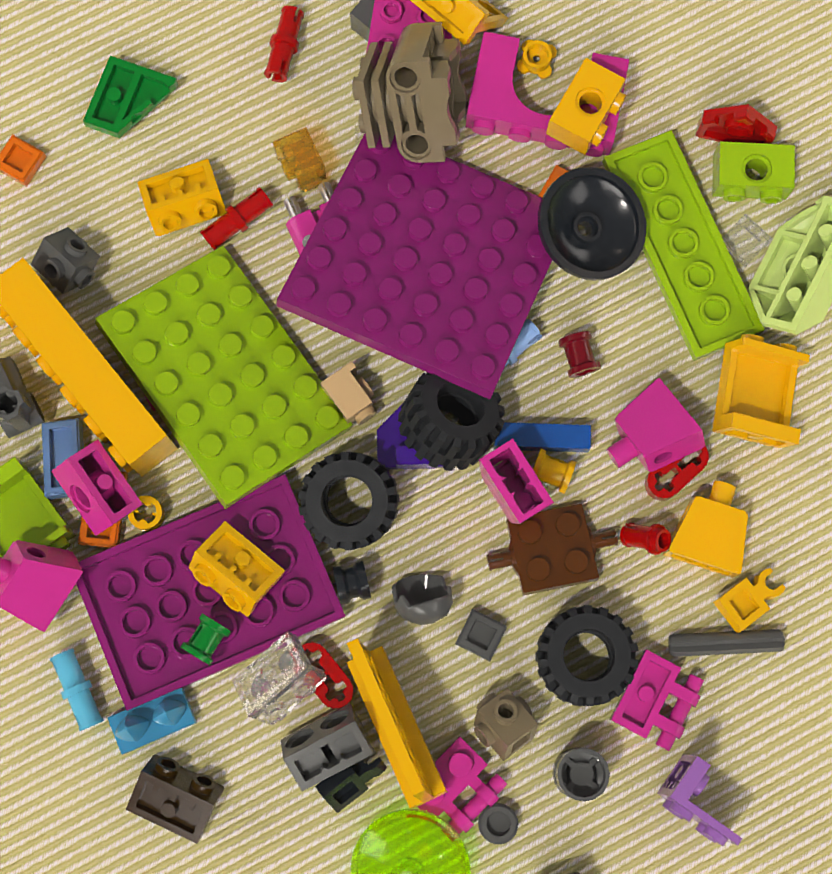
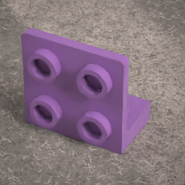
[657,754,742,846]

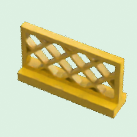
[410,0,508,45]
[347,638,448,809]

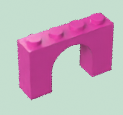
[465,31,629,157]

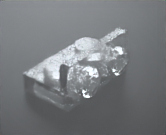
[232,631,327,725]

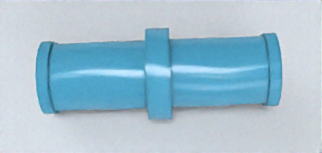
[50,648,104,731]

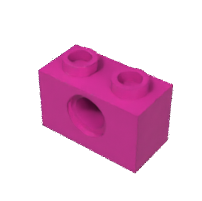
[51,439,143,536]

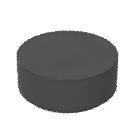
[478,803,518,844]

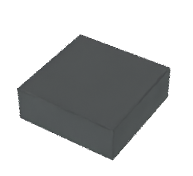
[455,609,507,662]

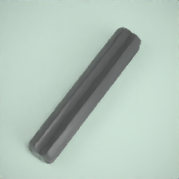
[668,629,785,657]

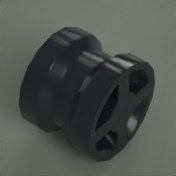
[333,560,371,605]

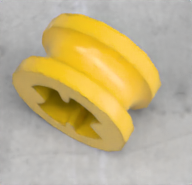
[128,495,165,532]

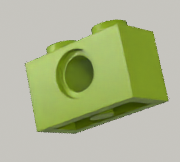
[712,141,795,204]

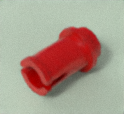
[620,522,671,555]

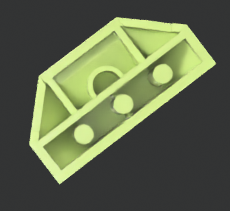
[747,195,832,335]

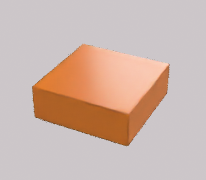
[0,134,46,187]

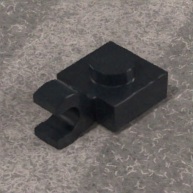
[315,747,387,813]

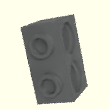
[281,703,373,792]

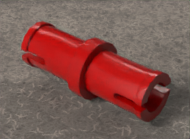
[264,5,304,83]
[200,187,274,250]

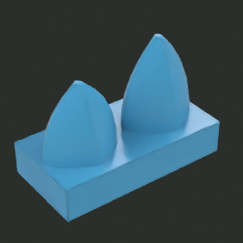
[108,688,197,755]

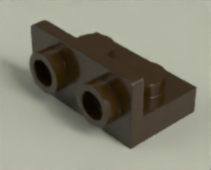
[126,754,224,844]

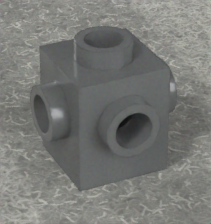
[31,227,101,294]

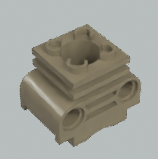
[352,22,468,163]

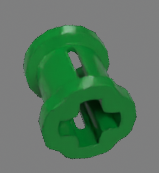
[180,613,231,666]

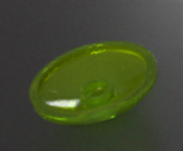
[351,809,471,874]

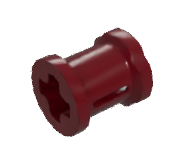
[558,331,601,378]

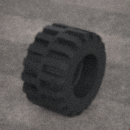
[398,372,505,471]
[298,452,400,550]
[535,605,639,706]

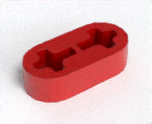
[644,446,709,501]
[294,642,354,709]

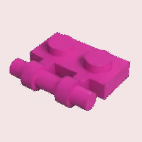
[609,649,704,751]
[418,736,508,842]

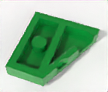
[83,56,178,138]

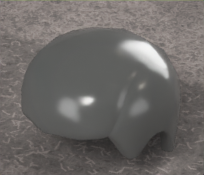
[392,574,453,625]

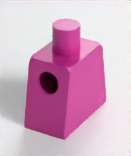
[606,378,705,472]
[479,439,554,524]
[0,540,84,632]

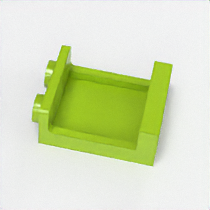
[0,457,76,558]

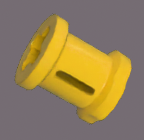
[533,448,577,494]

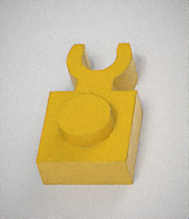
[713,568,786,633]

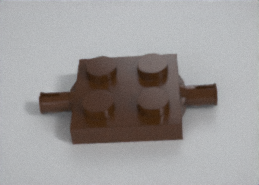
[486,504,618,596]

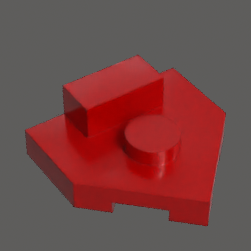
[695,104,777,144]

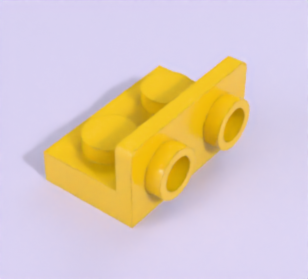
[137,159,226,236]
[189,521,285,617]

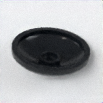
[538,167,646,281]

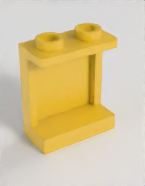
[712,334,810,448]

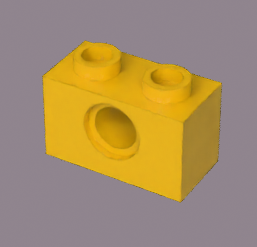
[546,58,627,155]

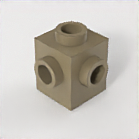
[474,688,538,761]

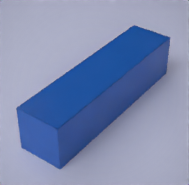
[493,422,591,453]

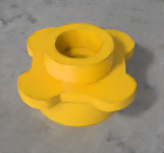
[516,40,557,79]

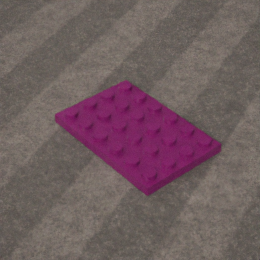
[76,474,346,711]

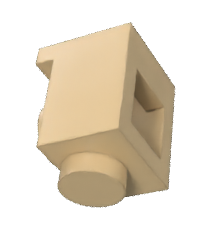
[321,361,377,425]

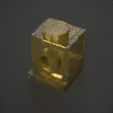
[272,127,326,192]

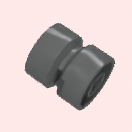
[552,747,610,802]

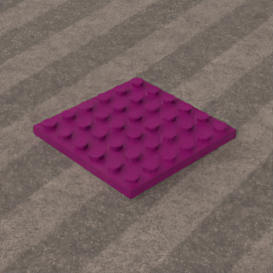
[276,134,552,399]

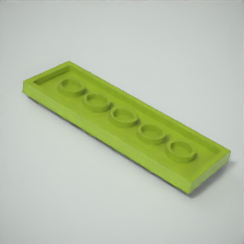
[602,130,765,361]

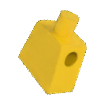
[663,481,748,578]

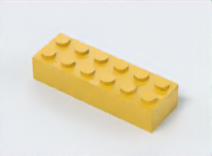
[0,258,178,477]

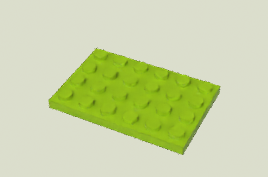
[95,245,353,509]

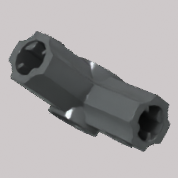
[0,356,45,438]

